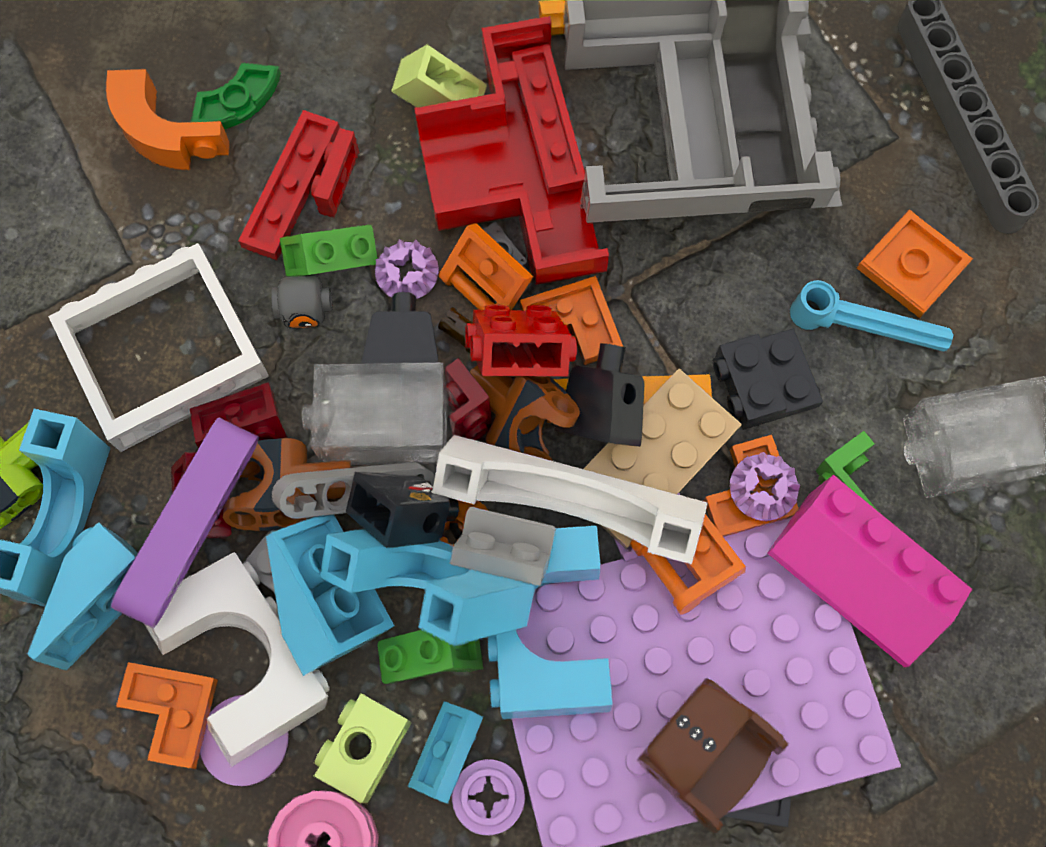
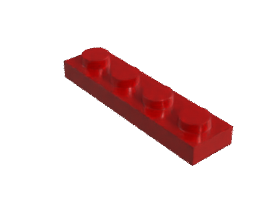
[512,44,585,195]
[238,110,340,261]

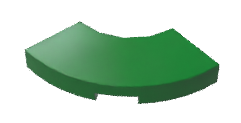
[191,63,281,130]

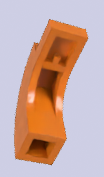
[106,69,230,170]

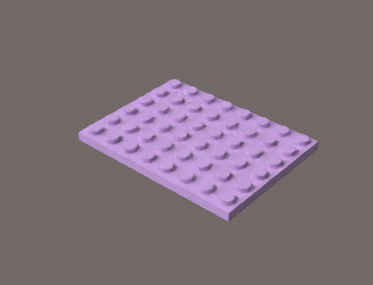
[497,517,901,847]

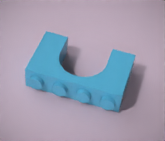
[0,409,110,607]
[488,526,613,719]
[320,529,536,646]

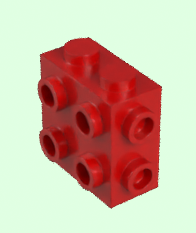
[465,304,577,376]

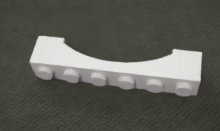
[432,435,707,564]

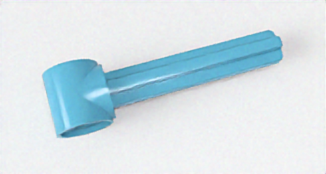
[790,280,953,351]

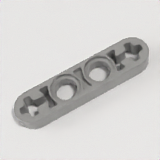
[272,462,435,519]

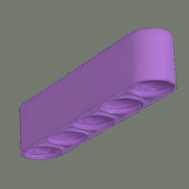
[111,418,259,628]

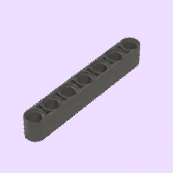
[898,0,1039,234]

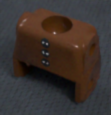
[637,678,789,833]

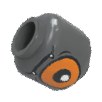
[271,274,333,328]

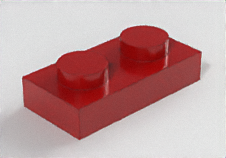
[311,128,359,218]

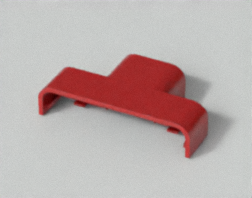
[414,16,609,285]

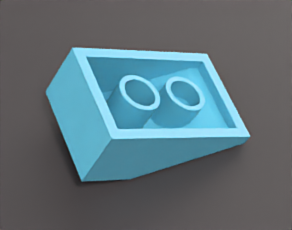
[266,514,394,676]
[28,522,138,671]

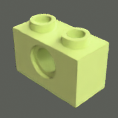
[314,694,412,804]

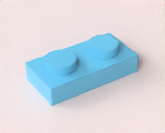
[408,702,483,804]

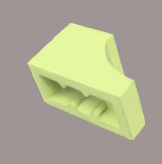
[391,45,487,107]

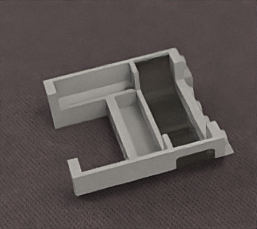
[564,0,842,223]

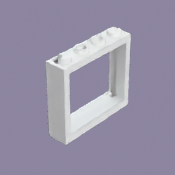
[48,243,269,452]

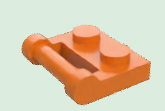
[439,223,534,310]
[630,514,746,615]

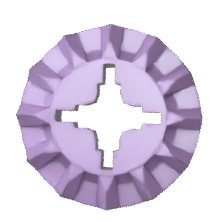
[375,239,439,299]
[730,452,800,521]
[452,759,525,835]

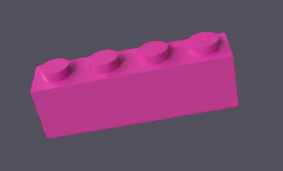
[767,475,972,668]

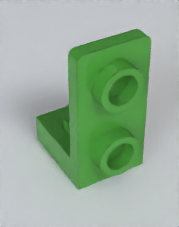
[280,225,378,276]
[815,431,877,510]
[378,629,483,684]

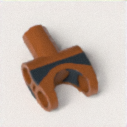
[470,365,580,461]
[223,438,352,531]

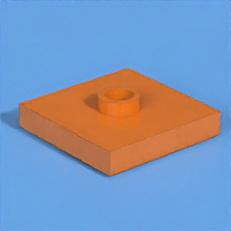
[857,209,973,319]

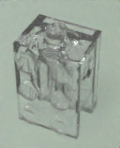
[302,363,447,465]
[903,376,1046,498]

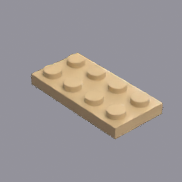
[584,369,742,549]

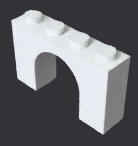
[144,552,329,767]

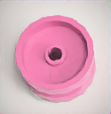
[268,791,379,847]

